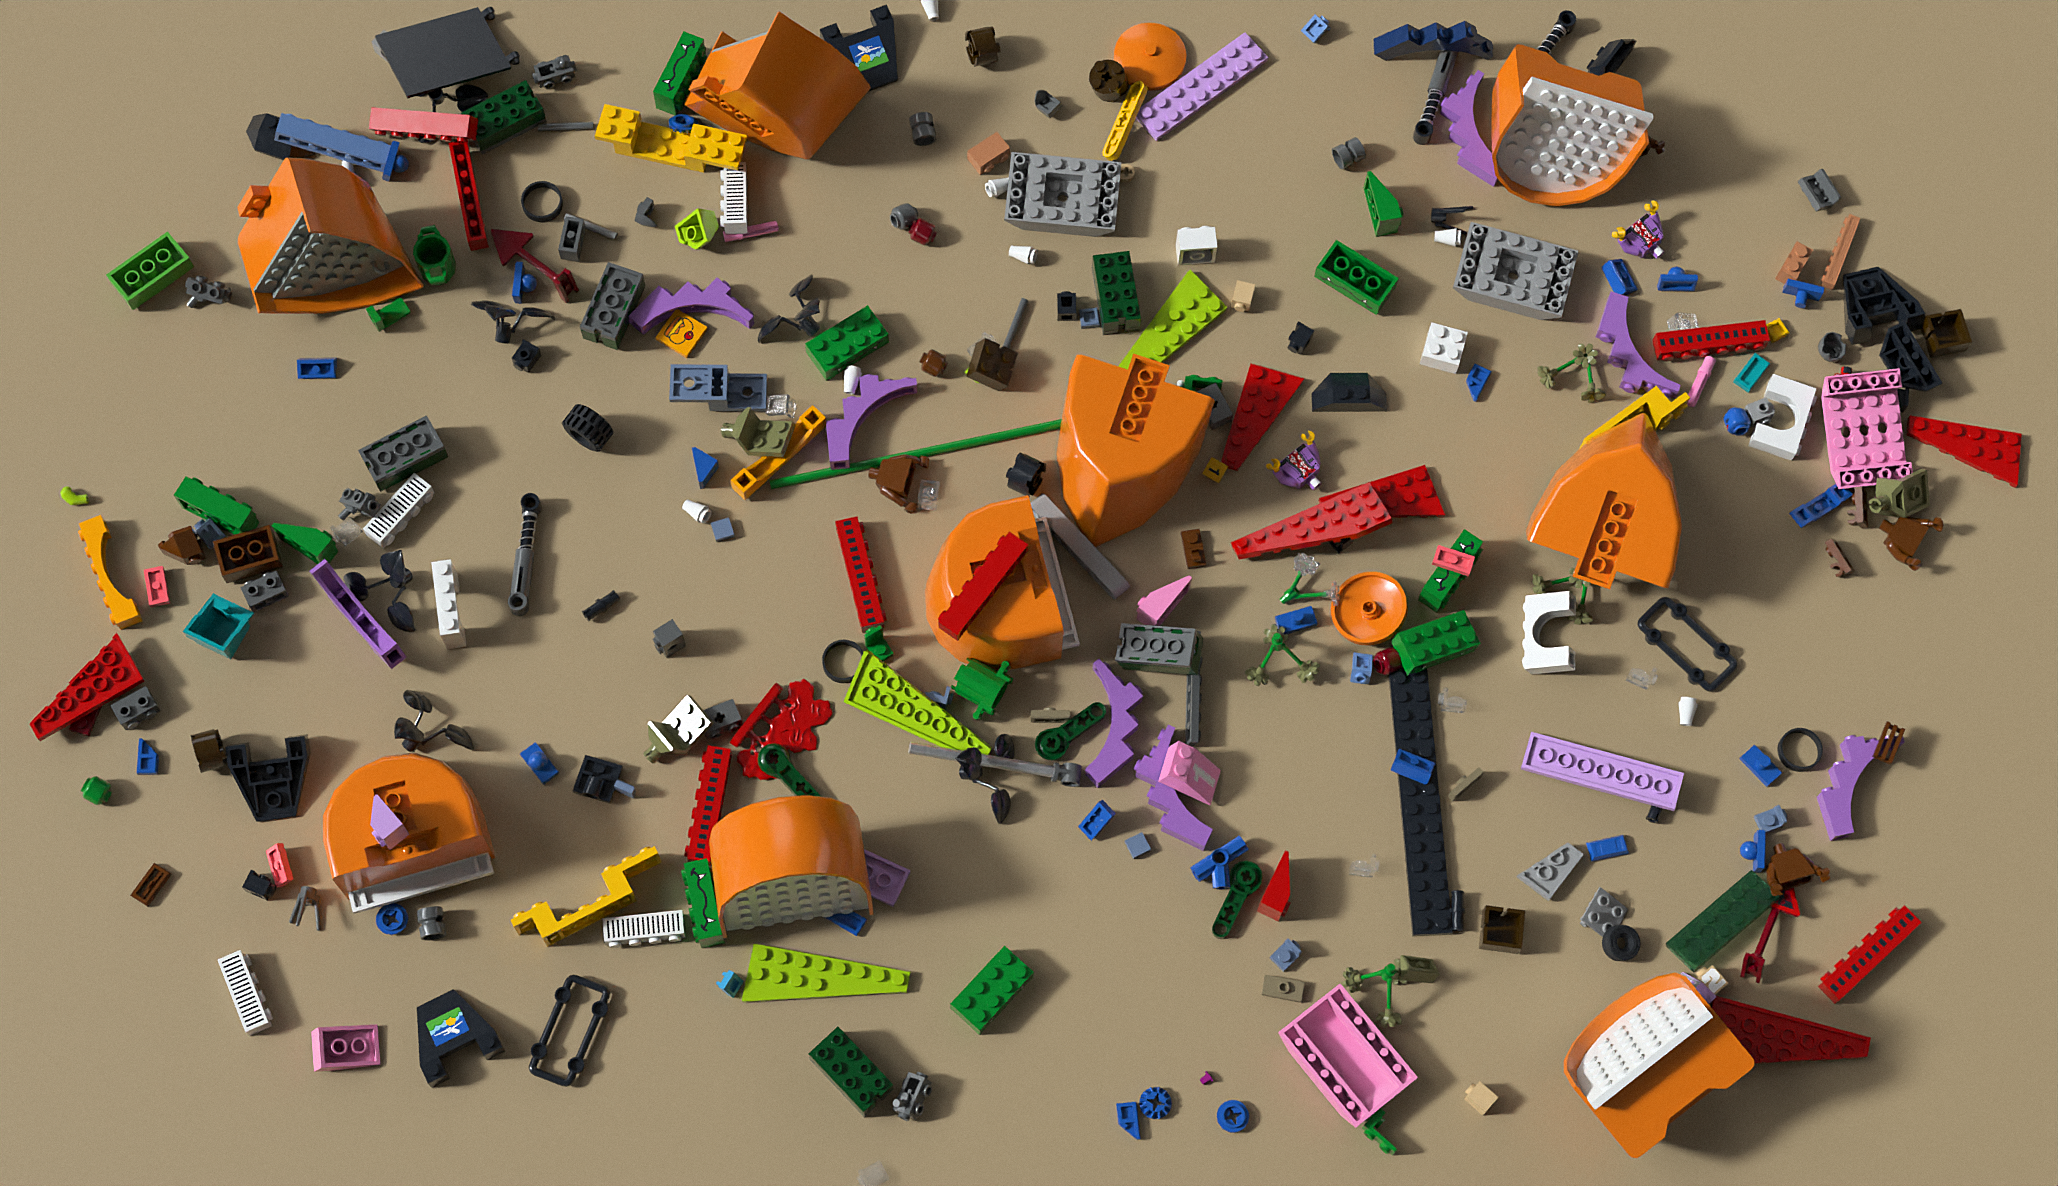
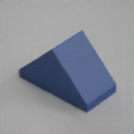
[692,447,719,489]

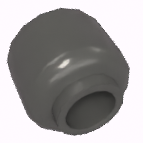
[890,203,918,230]

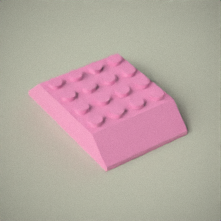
[1278,984,1418,1128]

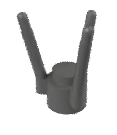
[289,886,321,931]

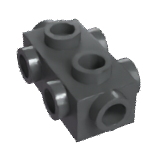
[532,55,577,89]
[185,275,232,308]
[338,488,381,521]
[893,1072,932,1121]

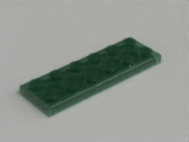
[1666,870,1780,973]

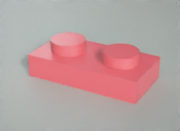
[1432,545,1475,576]
[144,566,170,608]
[266,843,294,888]

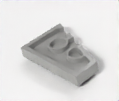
[1517,843,1584,901]

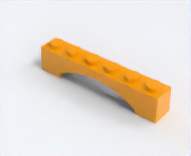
[730,405,826,500]
[78,515,143,630]

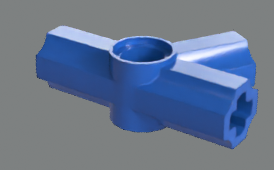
[1190,836,1249,890]

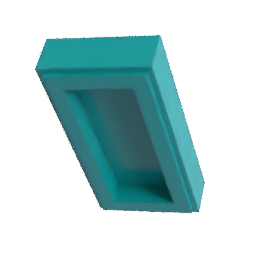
[1733,353,1770,392]

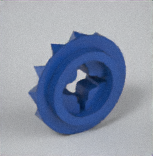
[669,114,698,134]
[376,903,409,935]
[1139,1087,1172,1119]
[1217,1100,1249,1133]

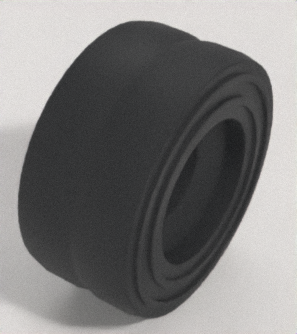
[1602,925,1641,961]

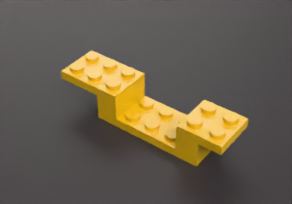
[595,104,747,173]
[1579,386,1690,449]
[511,846,661,947]

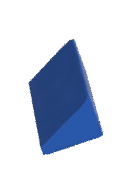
[1602,259,1638,296]
[297,357,337,379]
[1391,749,1435,784]

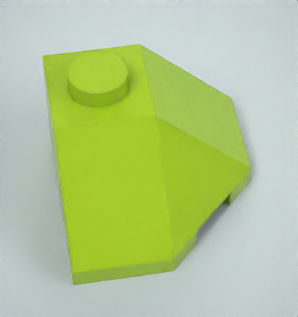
[675,208,719,250]

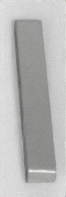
[1031,493,1130,600]

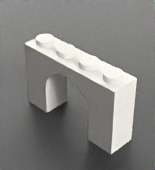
[1748,374,1817,461]
[431,559,466,649]
[1522,591,1576,674]

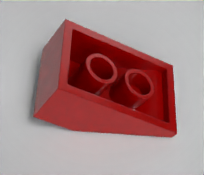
[1257,850,1291,921]

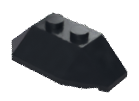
[1587,39,1637,76]
[246,113,316,160]
[1879,321,1943,392]
[1311,373,1387,412]

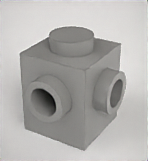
[1744,397,1775,428]

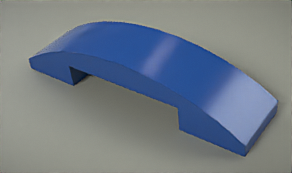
[1789,484,1852,528]

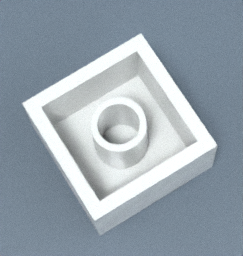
[1176,226,1217,265]
[1420,322,1468,374]

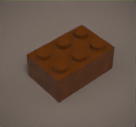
[213,525,283,583]

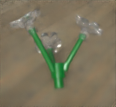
[1280,553,1340,606]

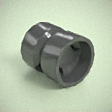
[909,112,937,146]
[1332,137,1366,169]
[417,906,447,941]

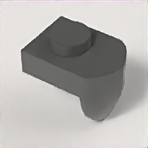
[1034,90,1062,118]
[635,197,657,227]

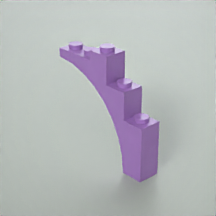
[1440,70,1498,187]
[628,278,754,335]
[1596,291,1681,398]
[826,374,917,470]
[310,559,407,669]
[1085,659,1143,788]
[1134,725,1213,851]
[1817,735,1905,841]

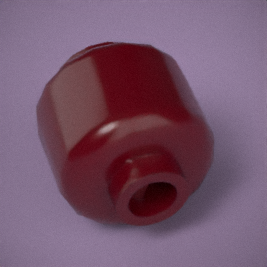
[908,218,937,245]
[1373,647,1402,675]

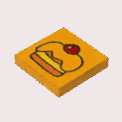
[655,309,708,358]

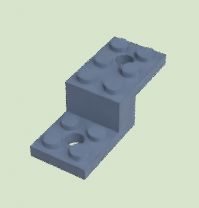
[669,364,767,411]

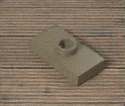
[1031,708,1070,723]
[1448,767,1483,801]
[1262,975,1304,1003]

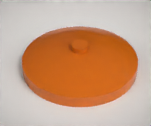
[1114,23,1186,91]
[1331,572,1408,645]

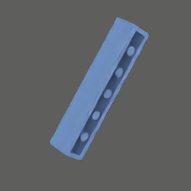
[274,113,391,172]

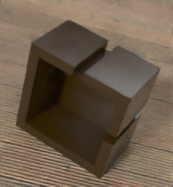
[1921,309,1972,358]
[966,338,1018,391]
[1479,905,1525,954]

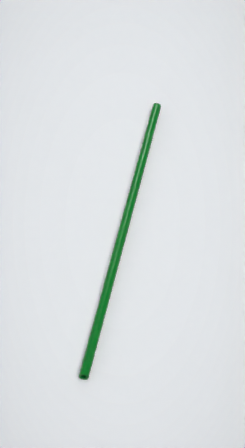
[769,419,1062,489]

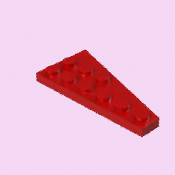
[1221,363,1304,471]
[1906,415,2022,488]
[1318,465,1445,518]
[29,633,145,741]

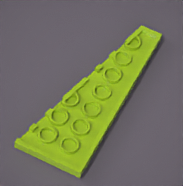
[1118,269,1227,370]
[843,650,992,755]
[742,944,910,1003]

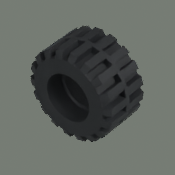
[562,404,614,452]

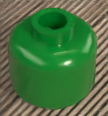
[81,776,112,805]

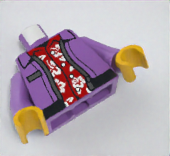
[1612,201,1665,259]
[1266,430,1321,490]

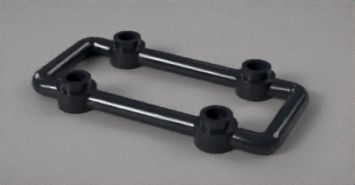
[1637,597,1738,692]
[529,974,610,1087]

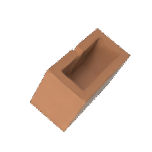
[967,132,1010,175]
[1775,241,1813,284]

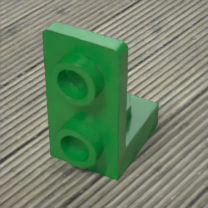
[366,298,411,332]
[1184,375,1223,391]
[864,625,894,661]
[1362,1108,1397,1155]

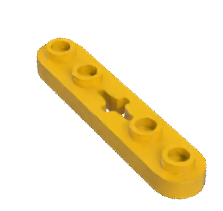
[1102,81,1148,161]

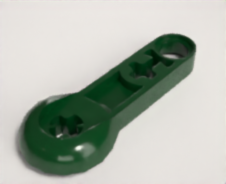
[1035,702,1106,760]
[757,743,821,797]
[1212,860,1263,939]

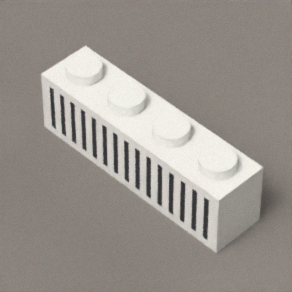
[720,162,747,234]
[363,473,434,548]
[603,910,686,948]
[218,950,273,1036]

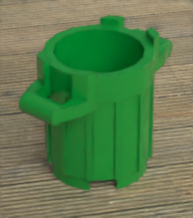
[413,225,456,285]
[951,657,1014,721]

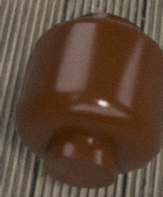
[919,349,948,377]

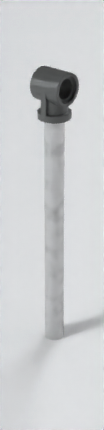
[908,742,1082,787]

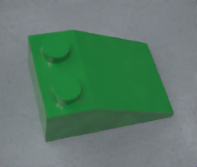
[1363,171,1404,237]
[272,523,339,565]

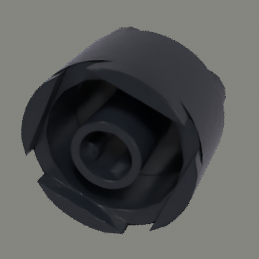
[1006,452,1046,497]

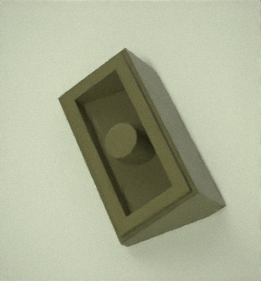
[1400,955,1440,983]

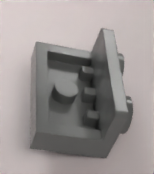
[1798,169,1841,212]

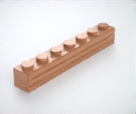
[1821,214,1860,290]

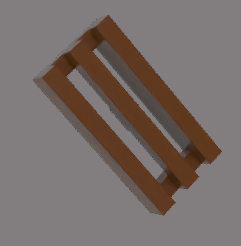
[1872,721,1905,765]
[130,863,172,907]

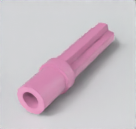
[723,221,779,242]
[1687,356,1716,407]

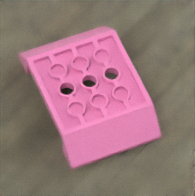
[1821,368,1913,489]

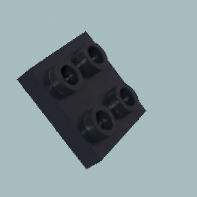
[572,755,623,804]

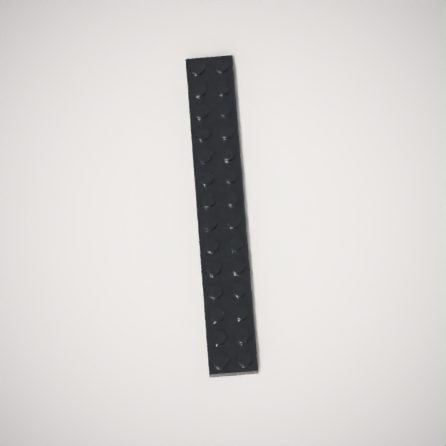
[1388,669,1453,937]

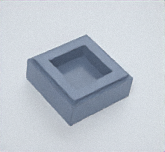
[1079,308,1100,329]
[711,518,735,542]
[614,780,636,799]
[1124,832,1151,859]

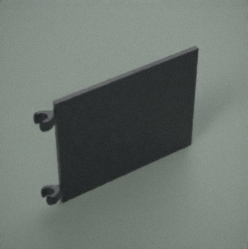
[375,7,520,99]

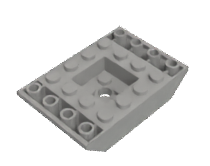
[1004,152,1121,237]
[1453,222,1578,320]

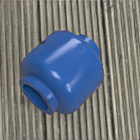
[1723,407,1751,436]

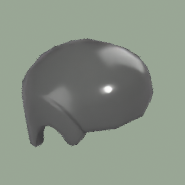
[1818,332,1846,363]

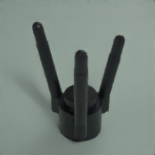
[1431,206,1473,235]

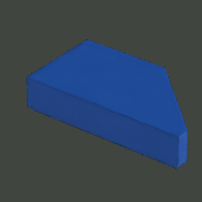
[1466,364,1492,402]
[137,738,159,775]
[1116,1102,1141,1140]

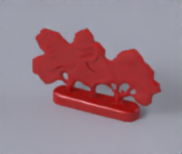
[730,679,833,780]

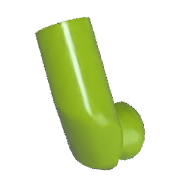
[60,486,89,505]

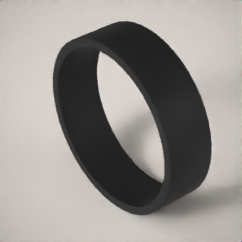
[521,181,563,223]
[822,639,863,683]
[1777,728,1823,772]

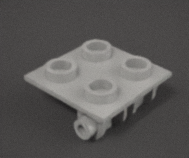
[1580,887,1628,937]

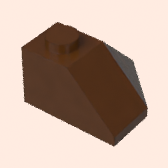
[158,526,206,565]

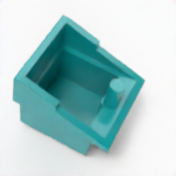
[183,593,254,660]

